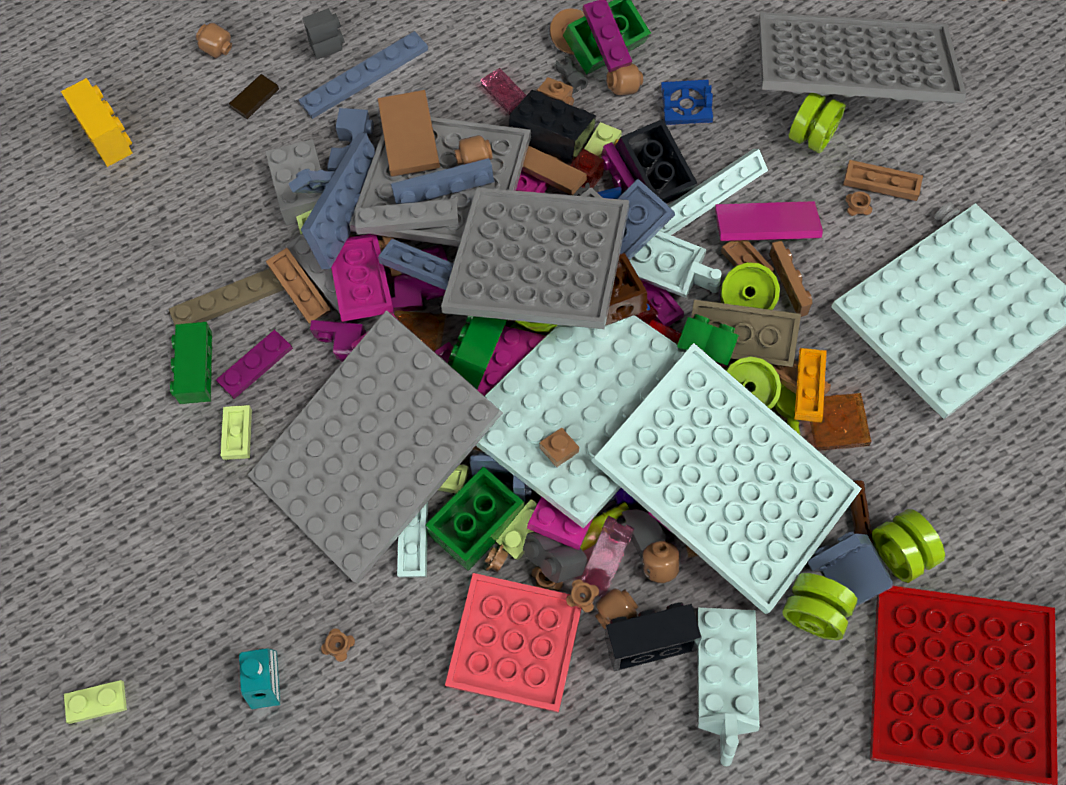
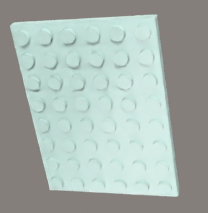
[831,203,1066,419]
[476,315,686,528]
[591,343,862,614]

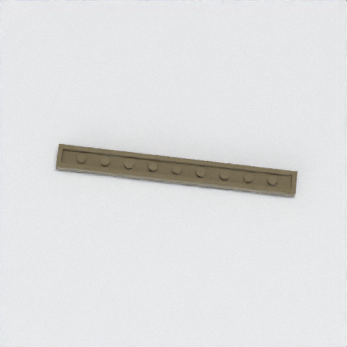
[169,234,408,325]

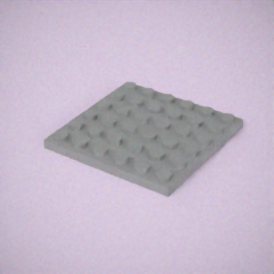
[349,117,531,247]
[441,188,629,329]

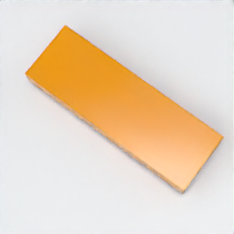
[794,348,827,422]

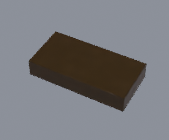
[229,74,279,119]

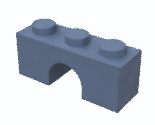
[327,108,374,172]

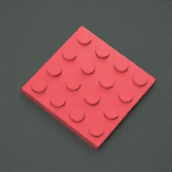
[445,573,584,713]

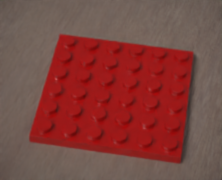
[870,586,1058,785]

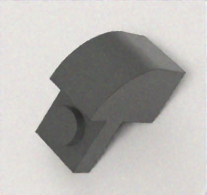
[601,509,667,558]

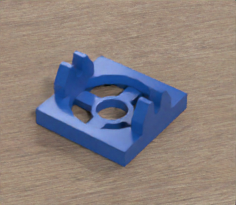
[661,80,713,125]

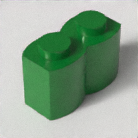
[677,314,739,366]

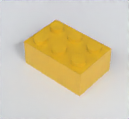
[61,78,133,167]

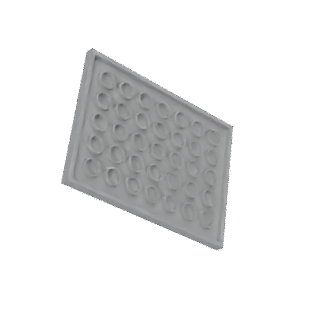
[759,12,966,104]
[248,310,503,583]

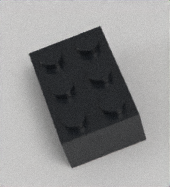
[508,90,596,164]
[615,119,698,204]
[605,602,702,671]

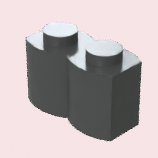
[302,8,345,60]
[523,532,588,583]

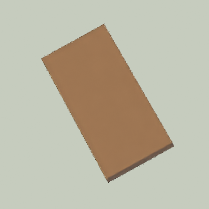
[378,90,440,177]

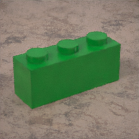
[170,322,212,404]

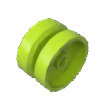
[789,93,846,154]
[720,262,780,310]
[725,357,781,409]
[872,509,945,583]
[782,573,857,640]

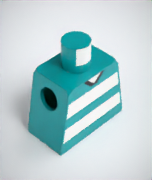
[239,648,280,709]

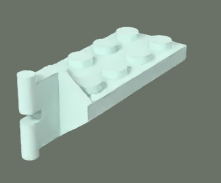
[629,231,722,298]
[697,607,760,766]

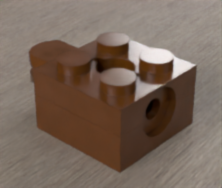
[605,253,648,326]

